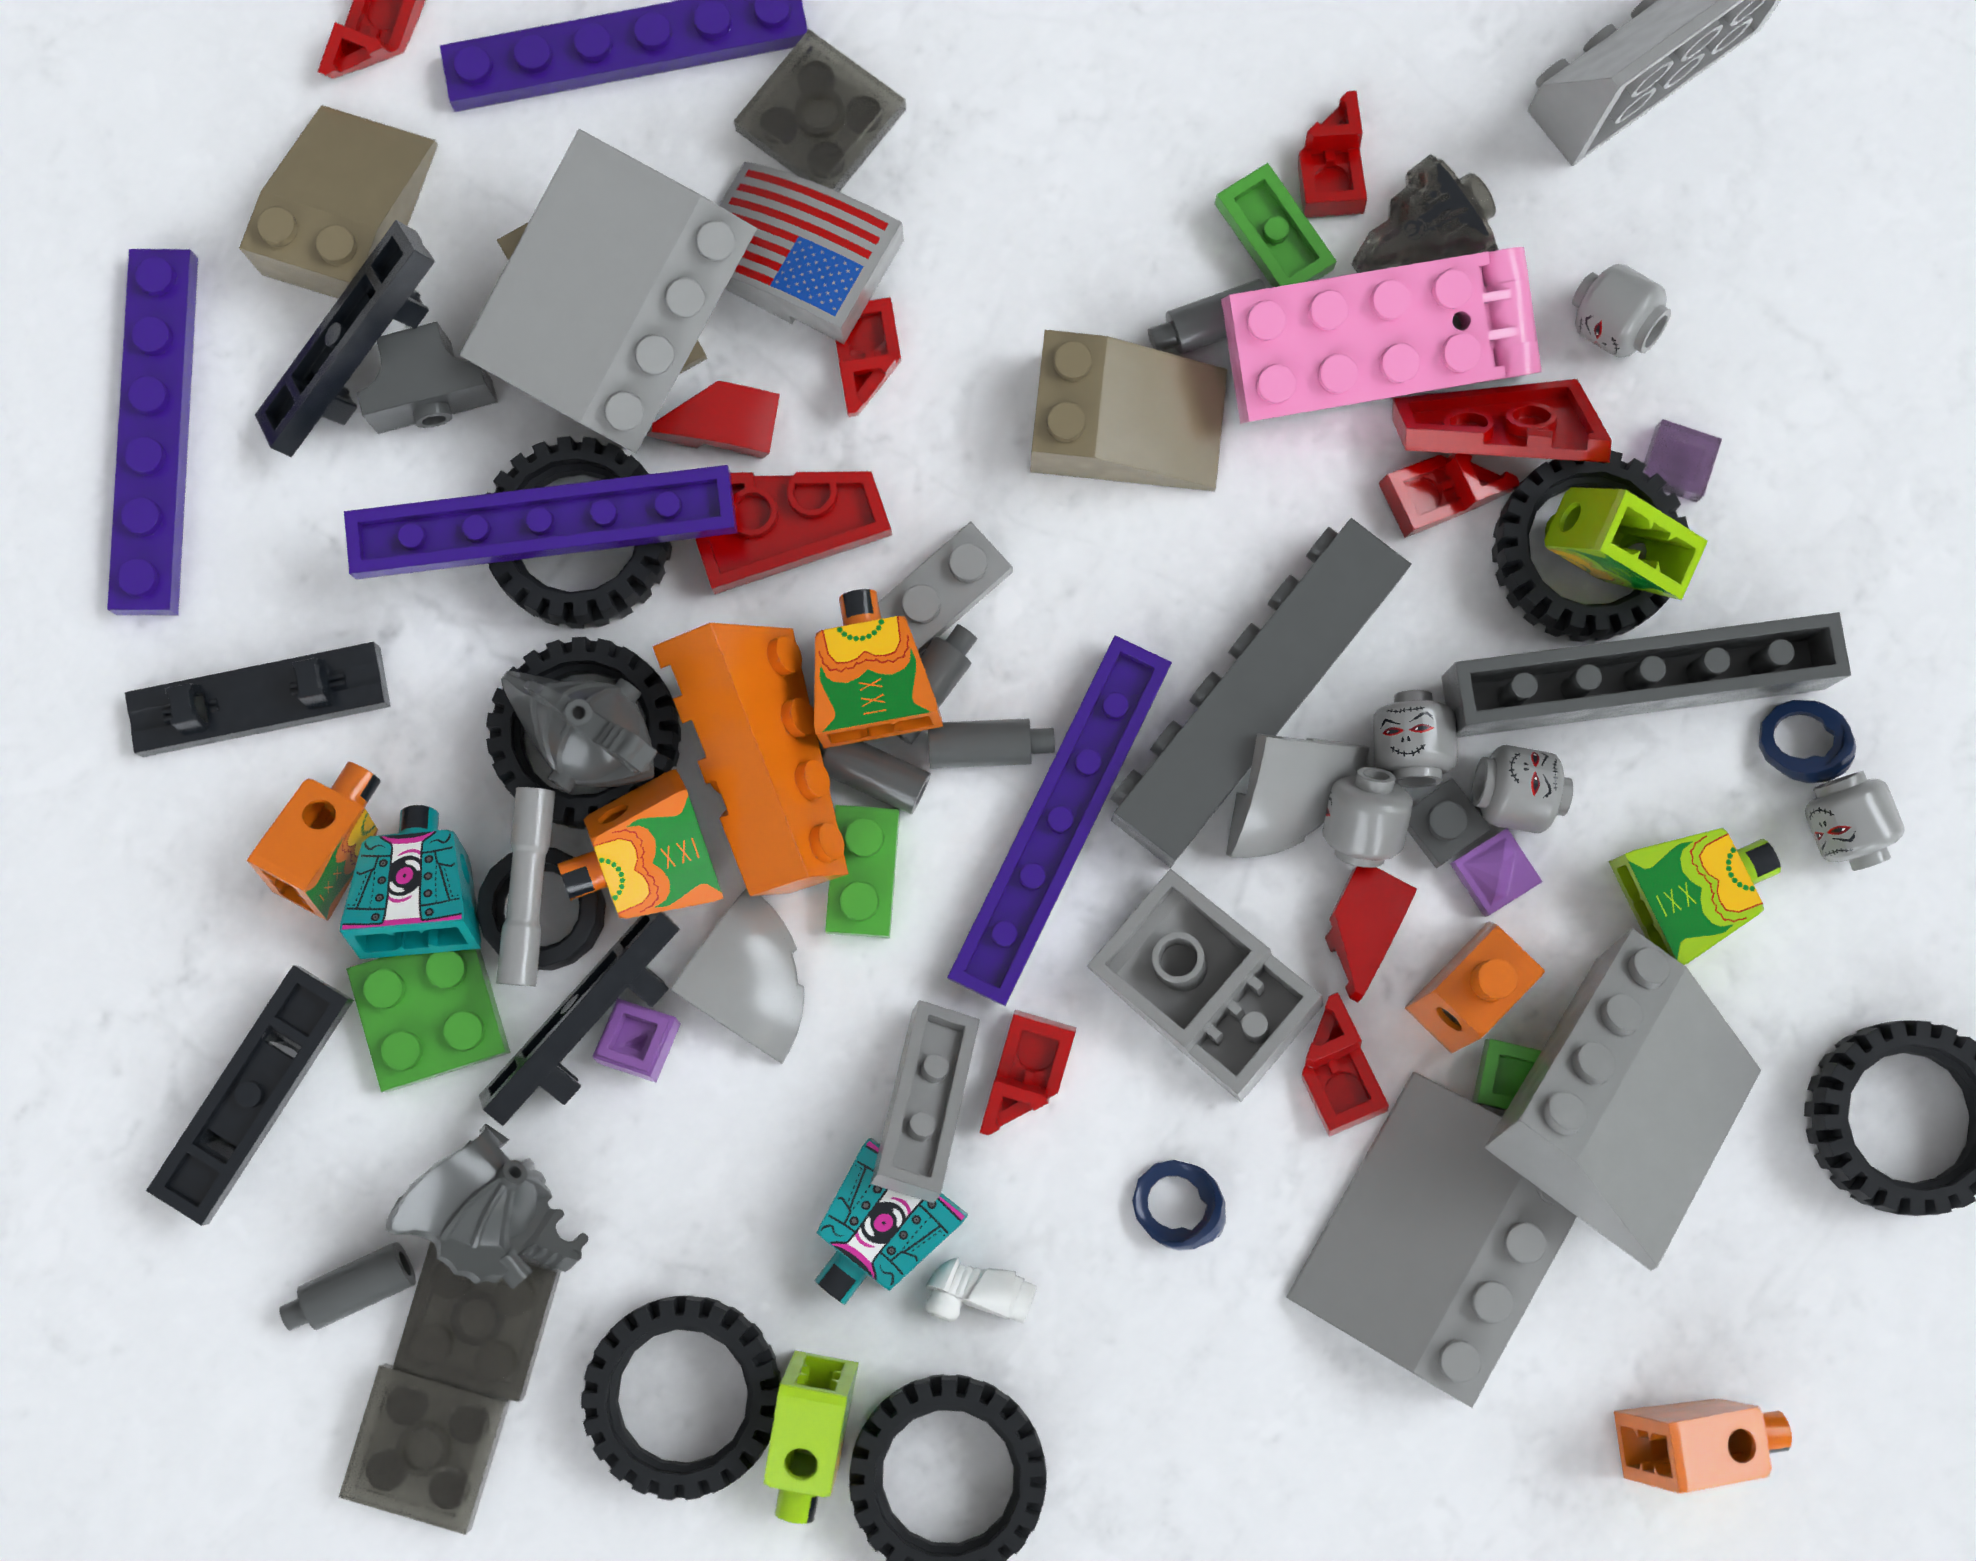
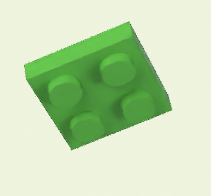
[346,949,511,1092]

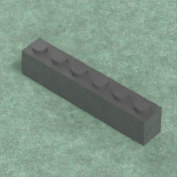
[1110,518,1412,868]
[1441,612,1851,738]

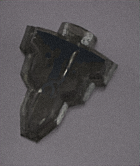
[1351,154,1499,273]

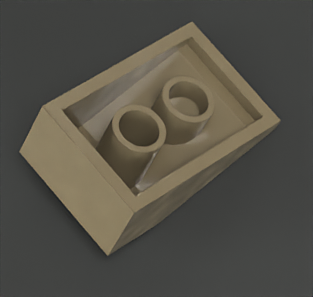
[239,105,438,299]
[1030,330,1228,492]

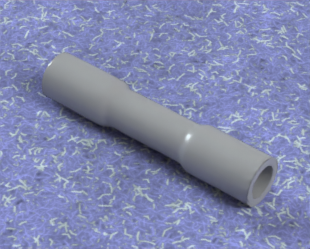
[496,787,555,987]

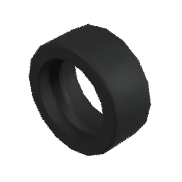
[476,847,606,971]

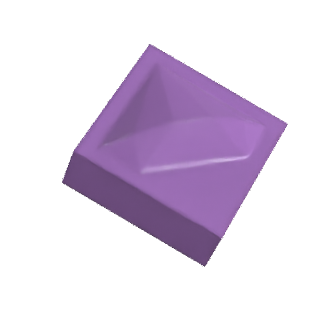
[1450,828,1543,917]
[592,998,681,1083]

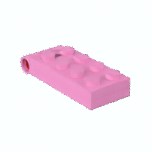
[1221,247,1542,424]

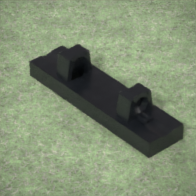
[255,220,435,458]
[125,642,391,757]
[479,912,680,1126]
[146,965,354,1226]

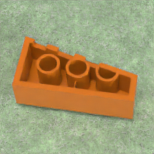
[652,623,849,896]

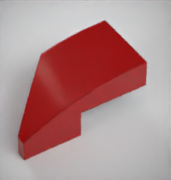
[317,0,426,79]
[1297,91,1367,218]
[836,297,901,417]
[647,381,780,459]
[1379,453,1520,538]
[1325,866,1417,1003]
[1302,992,1389,1137]
[979,1010,1077,1136]

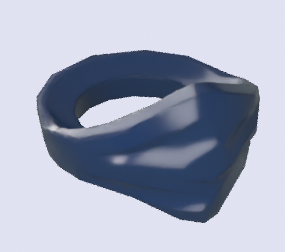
[1758,700,1856,783]
[1132,1160,1226,1251]

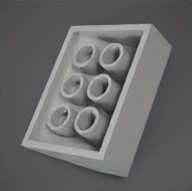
[1527,0,1781,166]
[459,129,757,453]
[1484,928,1761,1271]
[1286,1072,1577,1408]

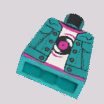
[340,805,481,959]
[814,1138,968,1305]

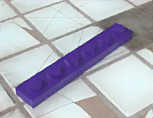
[439,0,810,112]
[107,249,198,615]
[344,465,737,580]
[947,635,1172,1007]

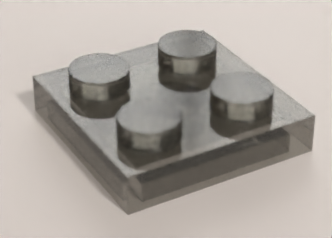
[734,29,906,192]
[393,1241,561,1402]
[339,1363,510,1535]

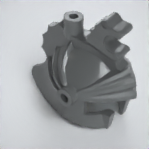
[501,671,658,793]
[385,1123,589,1290]

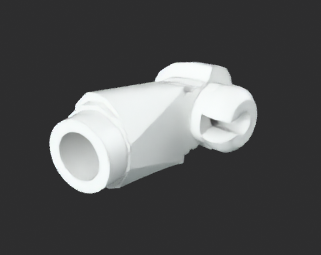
[925,1257,1037,1324]

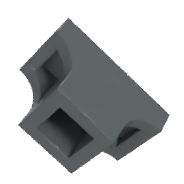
[357,321,498,434]

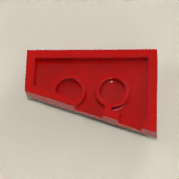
[1392,379,1612,463]
[695,471,892,594]

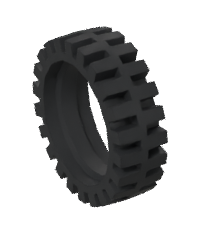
[487,436,672,629]
[1492,451,1689,642]
[486,637,681,830]
[1804,1020,1976,1216]
[581,1296,781,1500]
[849,1374,1047,1561]

